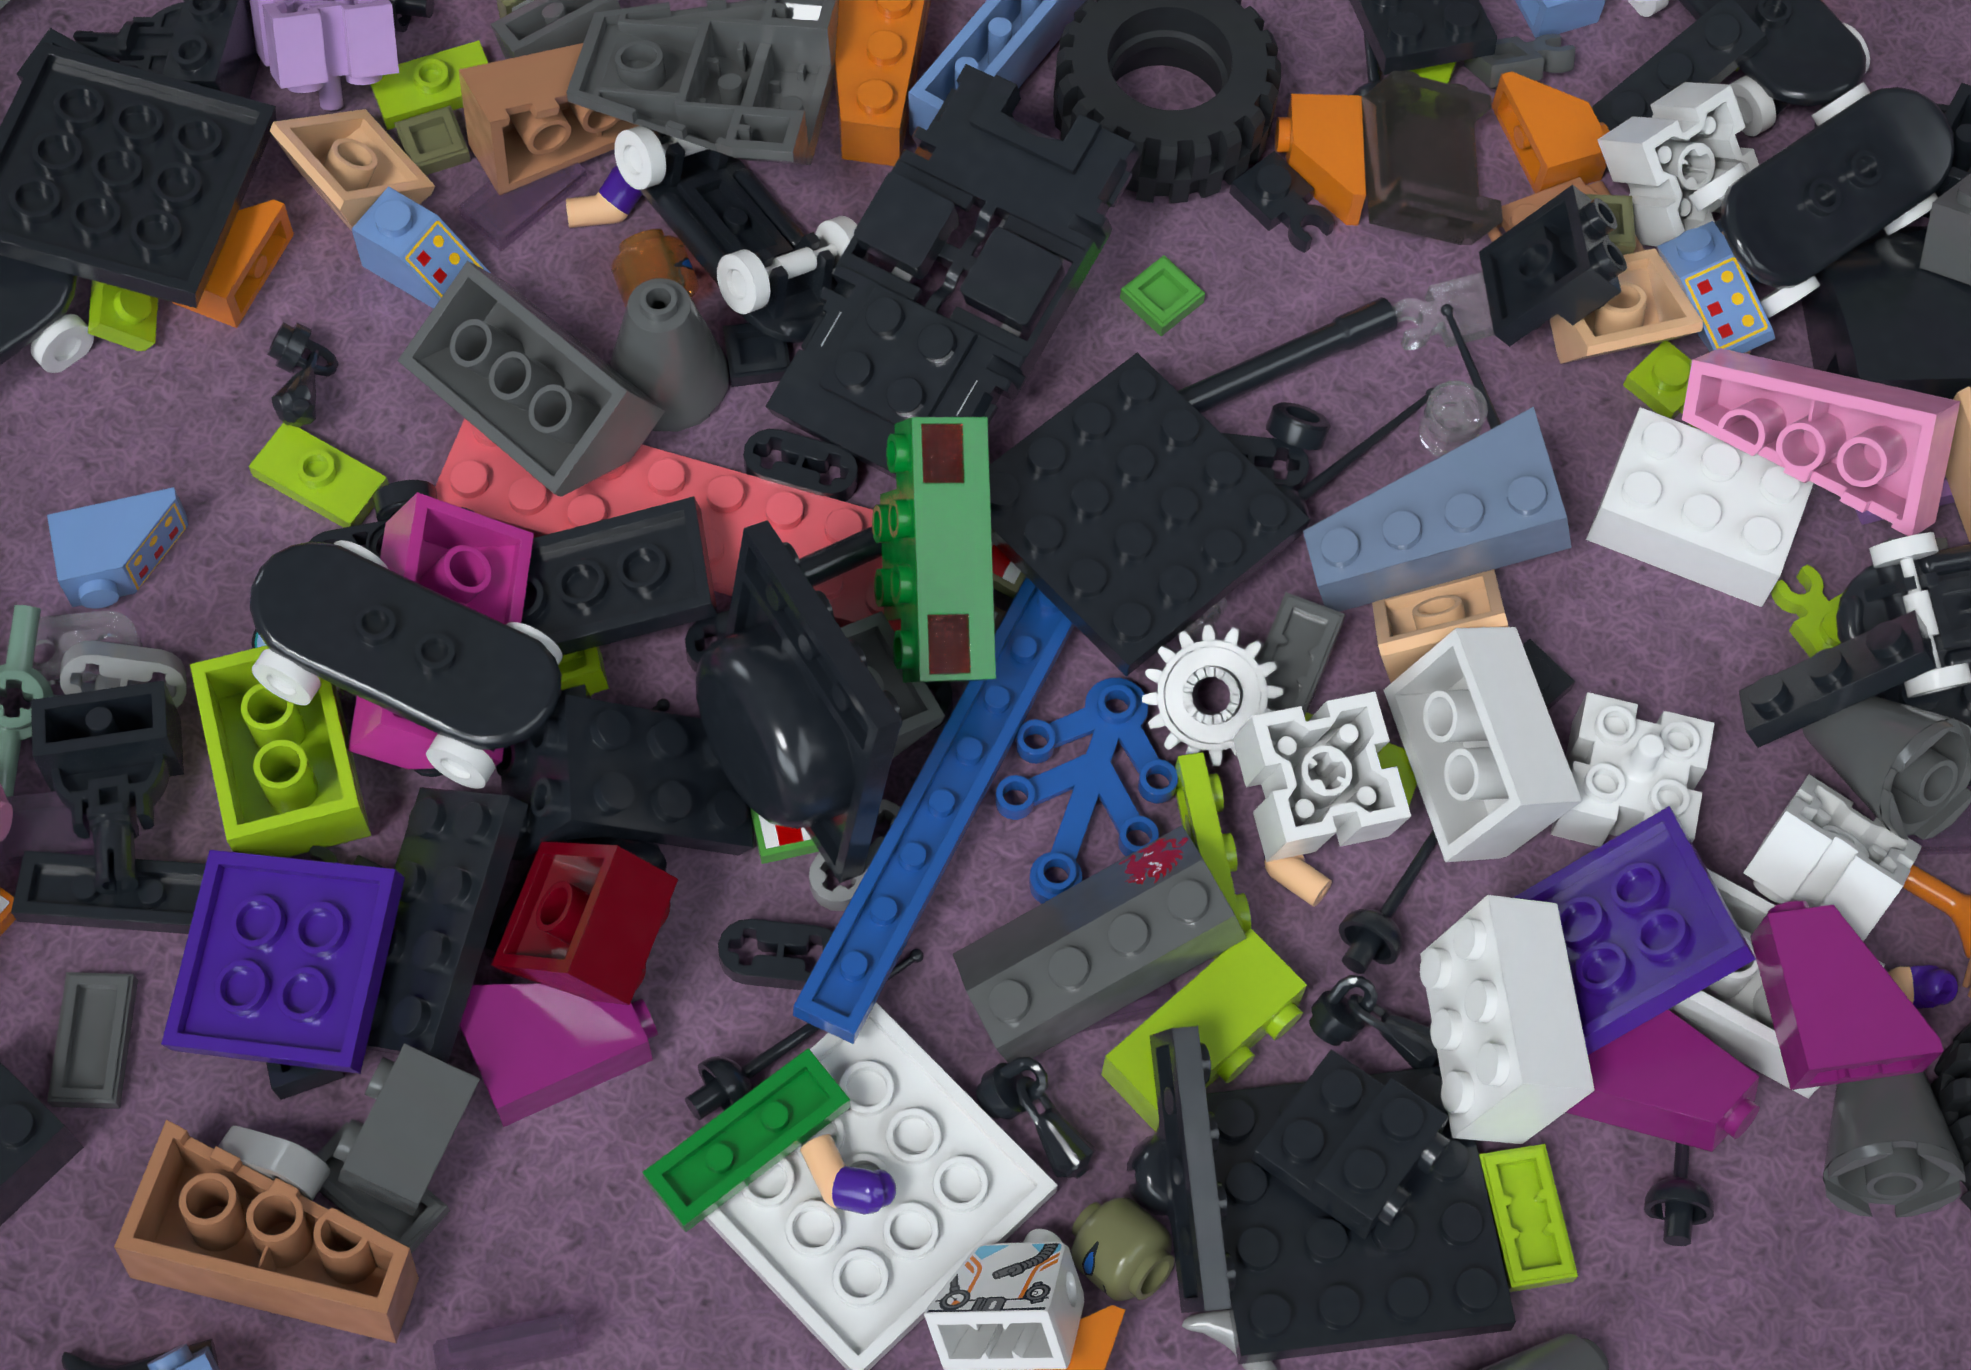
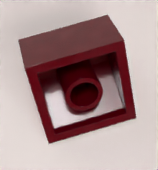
[492,842,678,1005]

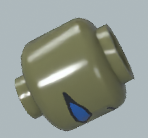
[1071,1197,1174,1301]

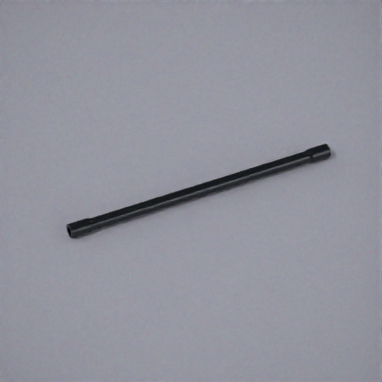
[799,297,1397,587]

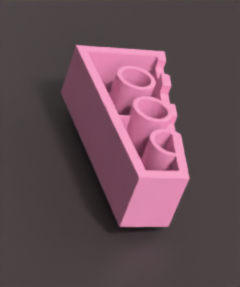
[1682,348,1960,536]

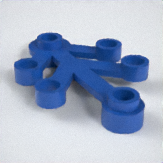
[995,678,1178,904]

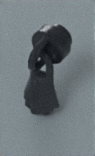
[267,322,338,427]
[1309,975,1439,1069]
[976,1057,1096,1179]

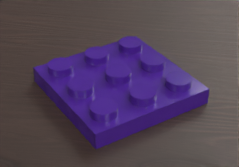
[1513,806,1756,1055]
[161,850,405,1074]

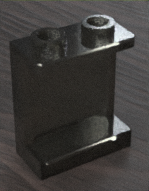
[1362,71,1503,245]

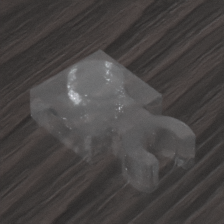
[1393,272,1494,350]

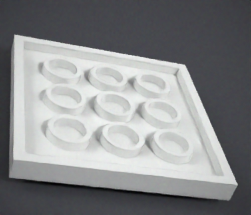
[704,1002,1058,1370]

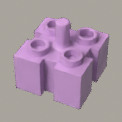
[250,0,399,111]

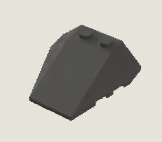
[566,0,839,165]

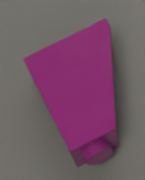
[1750,901,1944,1090]
[460,984,658,1127]
[1565,1010,1760,1152]

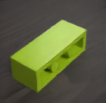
[1101,929,1307,1133]

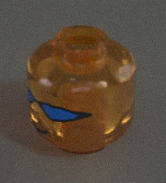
[611,229,699,307]

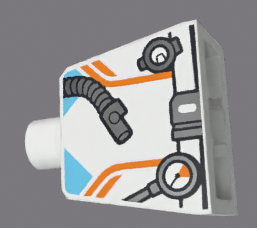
[924,1229,1084,1370]

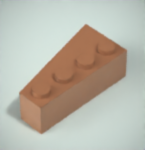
[458,43,651,196]
[114,1120,419,1343]

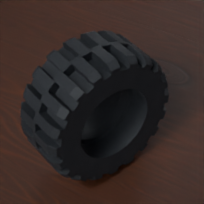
[1053,0,1281,204]

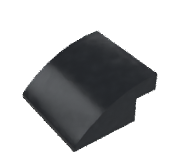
[1801,226,1971,400]

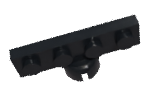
[1127,1026,1236,1313]

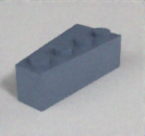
[1303,407,1572,612]

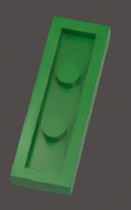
[642,1048,851,1233]

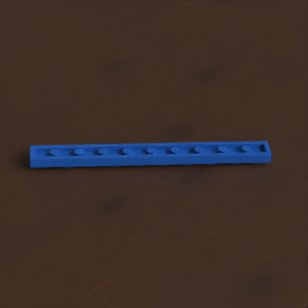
[793,577,1075,1044]

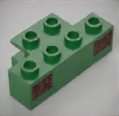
[872,417,996,683]

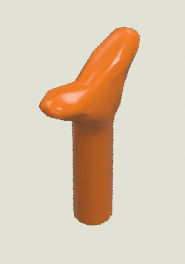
[1902,864,1971,959]

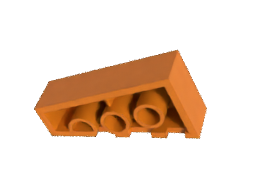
[834,0,931,166]

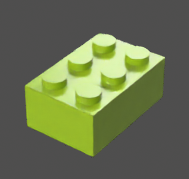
[190,645,371,858]

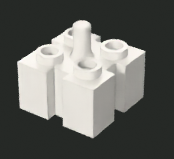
[1597,82,1759,247]
[1233,692,1411,862]
[1551,692,1714,847]
[1744,774,1922,942]

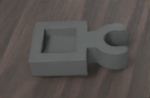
[1464,34,1576,90]

